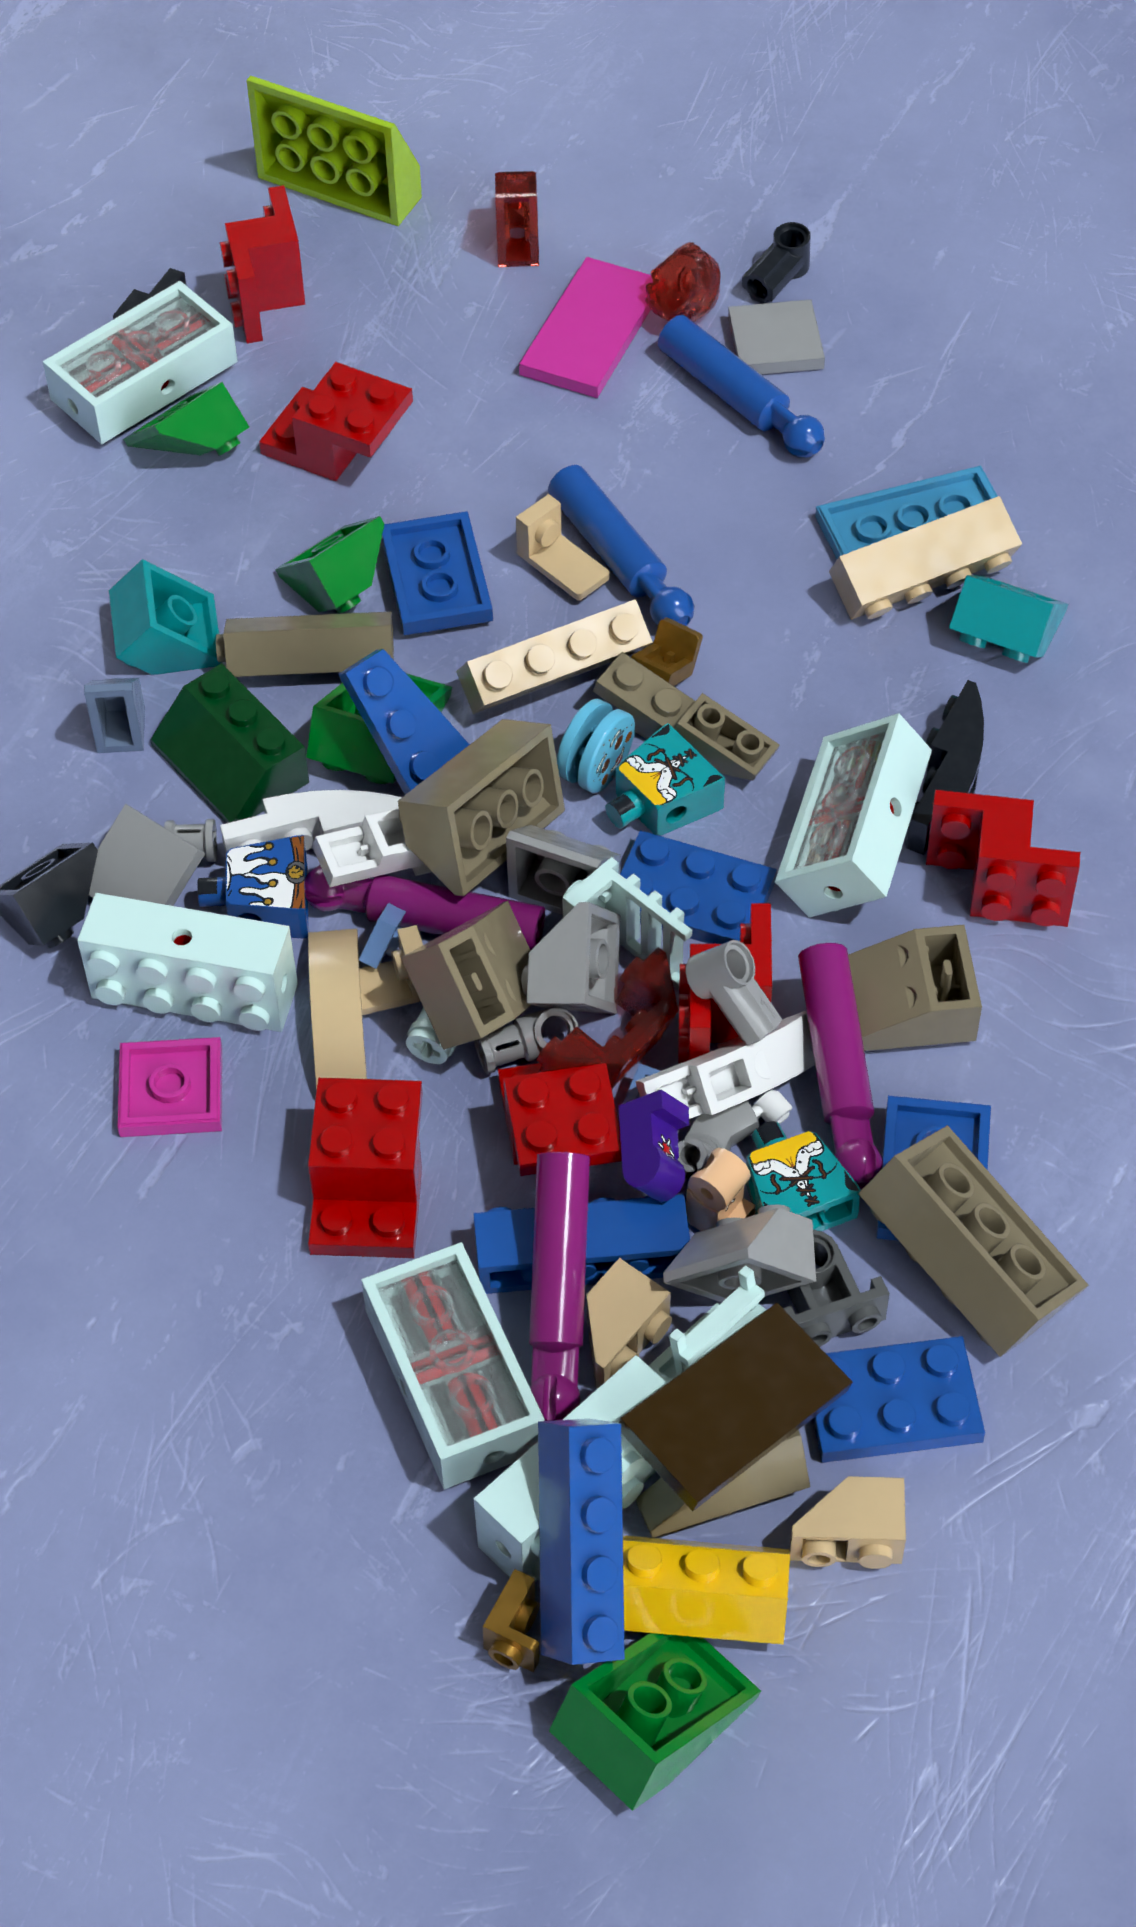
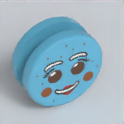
[557,699,635,793]

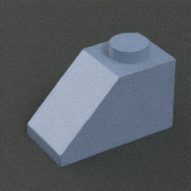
[84,678,145,753]

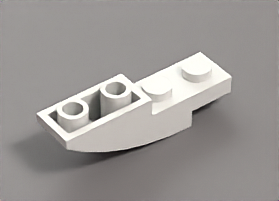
[220,790,402,856]
[312,809,432,887]
[635,1011,815,1119]

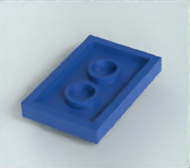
[382,511,493,635]
[620,830,777,944]
[877,1095,991,1241]
[813,1336,985,1463]

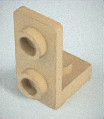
[516,494,610,600]
[359,925,423,1015]

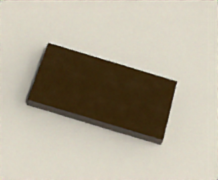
[618,1303,853,1511]

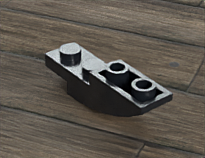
[906,680,984,855]

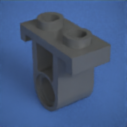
[783,1230,890,1347]

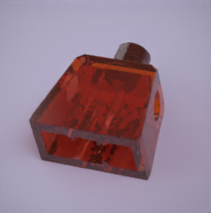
[495,171,539,267]

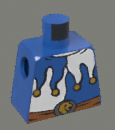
[197,835,309,939]

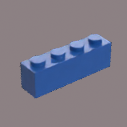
[473,1194,690,1294]
[538,1418,625,1665]

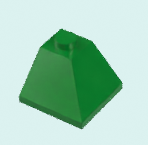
[123,382,250,456]
[275,516,384,614]

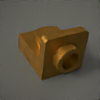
[483,1569,540,1672]

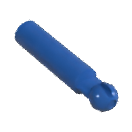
[658,315,825,458]
[548,465,695,626]

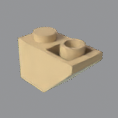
[586,1258,672,1389]
[789,1476,906,1569]

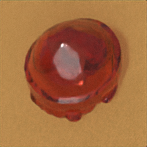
[645,242,721,322]

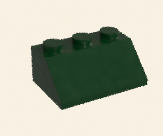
[151,663,309,823]

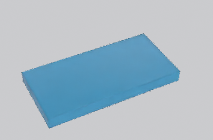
[815,465,1015,559]

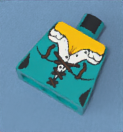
[605,723,725,836]
[746,1121,861,1231]

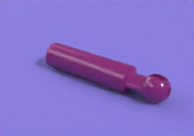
[305,865,545,950]
[798,943,882,1190]
[529,1152,590,1421]

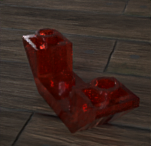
[537,947,679,1089]

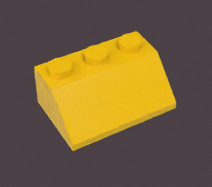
[623,1535,790,1645]

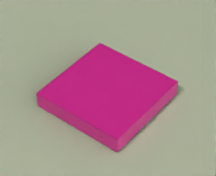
[118,1037,222,1137]

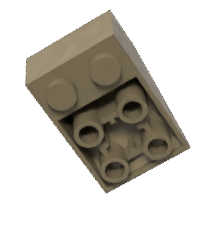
[401,901,531,1050]
[848,925,982,1051]

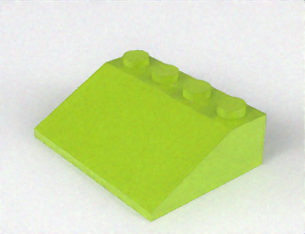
[246,75,422,226]

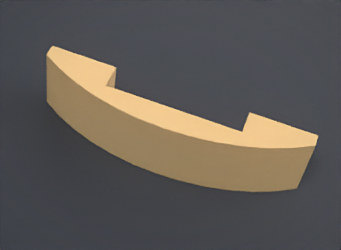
[308,928,367,1090]

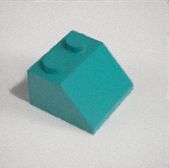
[109,559,222,675]
[949,575,1069,663]

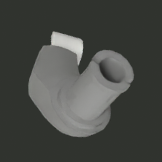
[678,1090,792,1179]

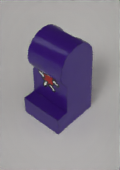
[618,1089,690,1202]

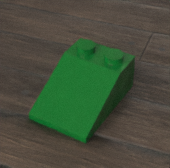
[306,673,452,784]
[549,1633,761,1811]

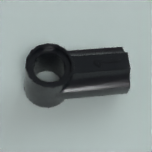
[742,222,811,304]

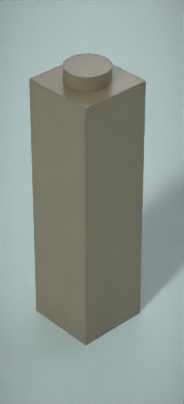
[216,611,394,677]

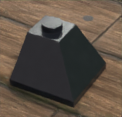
[0,842,98,948]

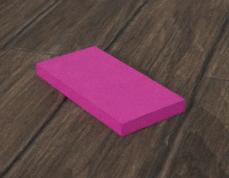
[519,257,663,398]

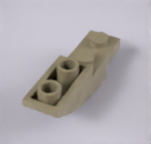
[593,652,780,781]

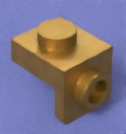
[631,617,703,686]

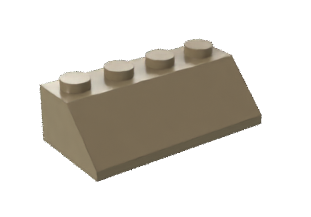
[397,719,565,896]
[859,1125,1089,1357]

